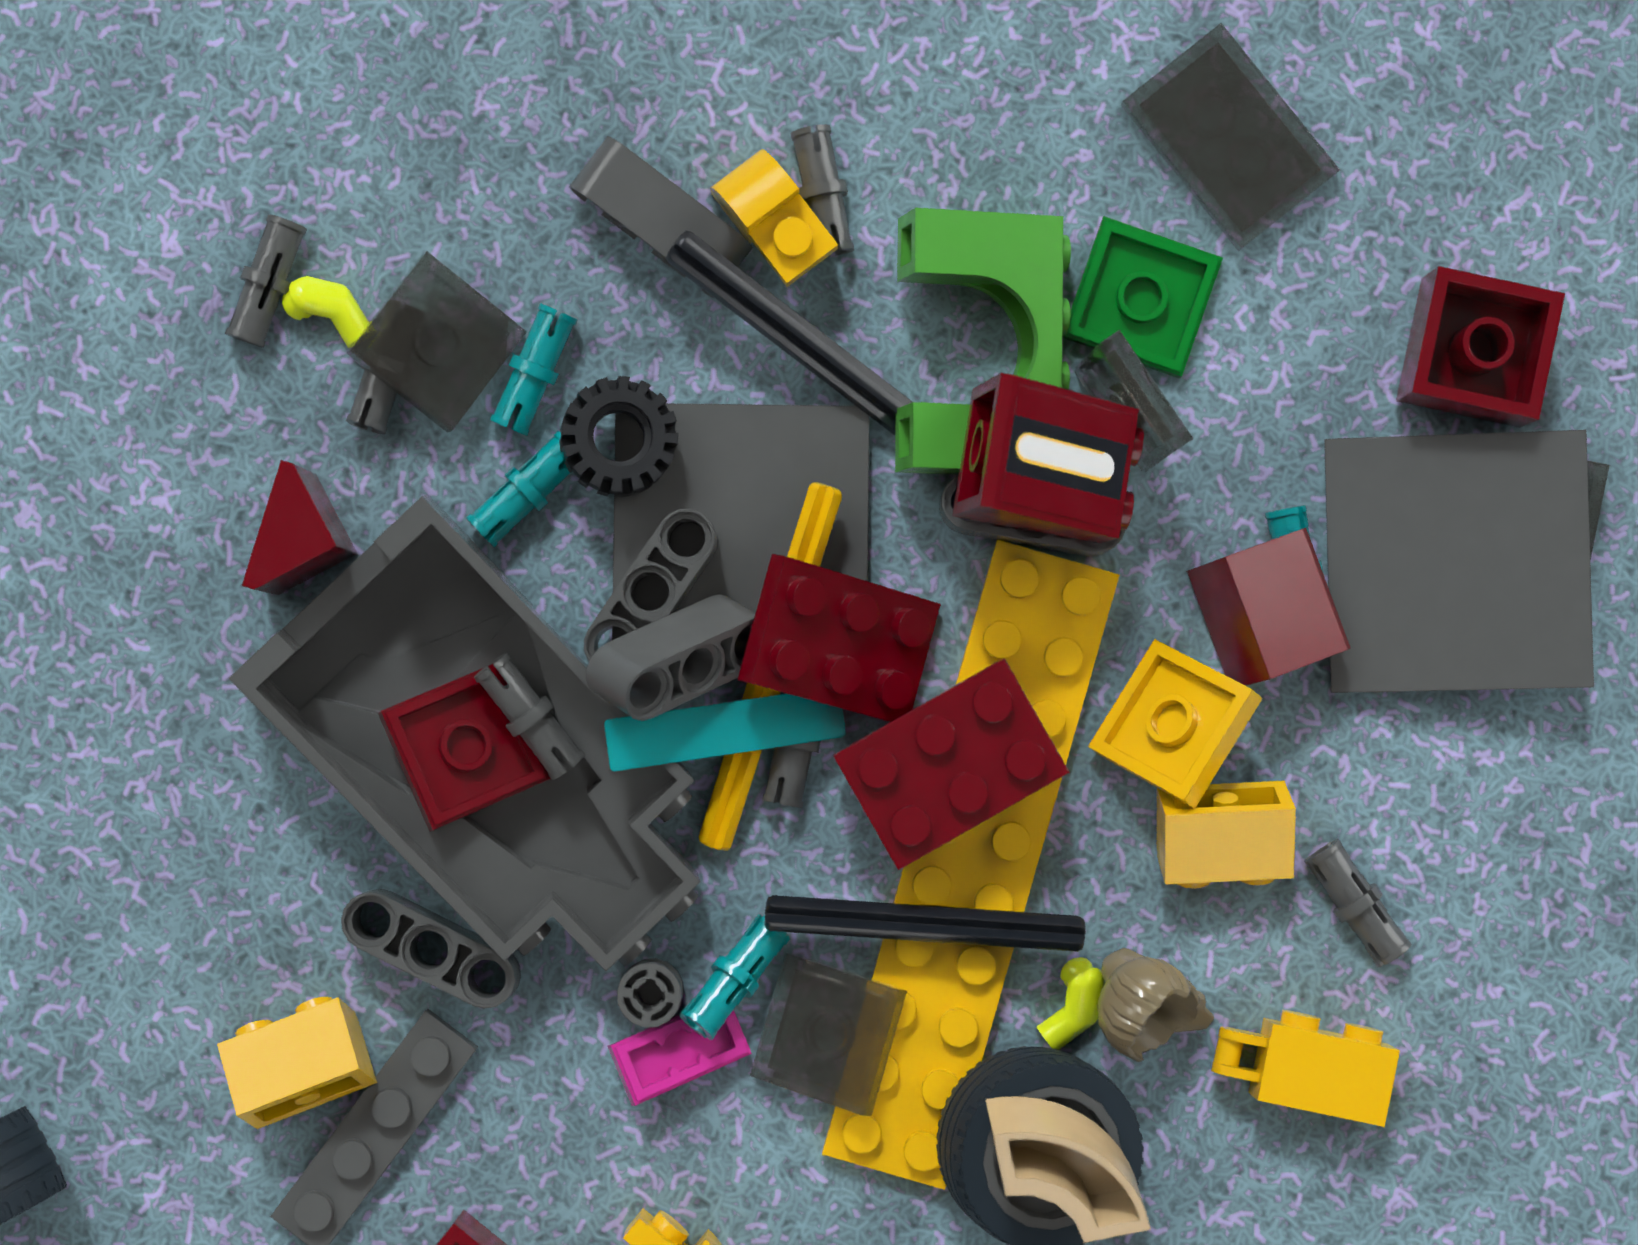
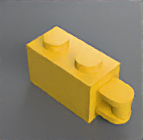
[1211,1010,1400,1127]

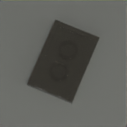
[1121,23,1340,251]

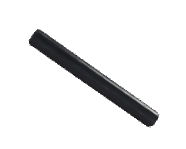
[666,231,912,435]
[764,895,1086,952]

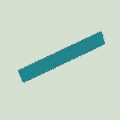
[604,694,846,771]

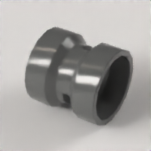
[617,958,684,1028]

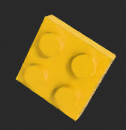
[1088,639,1263,809]

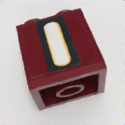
[952,372,1144,543]

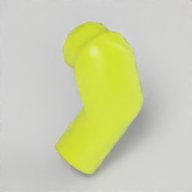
[282,276,375,349]
[1036,957,1105,1050]

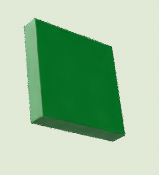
[1062,216,1223,379]

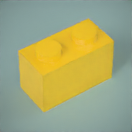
[1156,780,1296,889]
[217,997,377,1129]

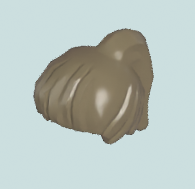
[1097,948,1214,1062]

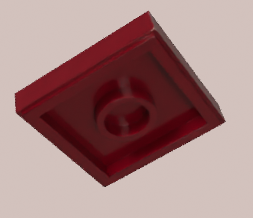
[378,664,551,832]

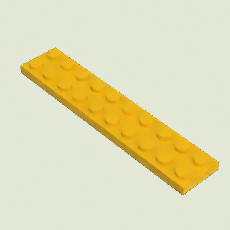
[822,539,1120,1190]

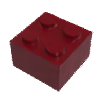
[1396,266,1565,428]

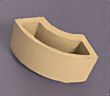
[986,1096,1151,1243]

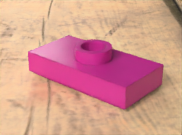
[607,1010,752,1106]

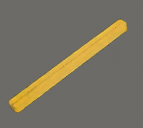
[699,482,842,851]

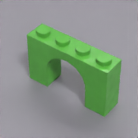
[895,208,1071,475]

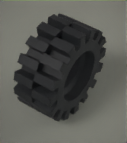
[559,376,679,497]

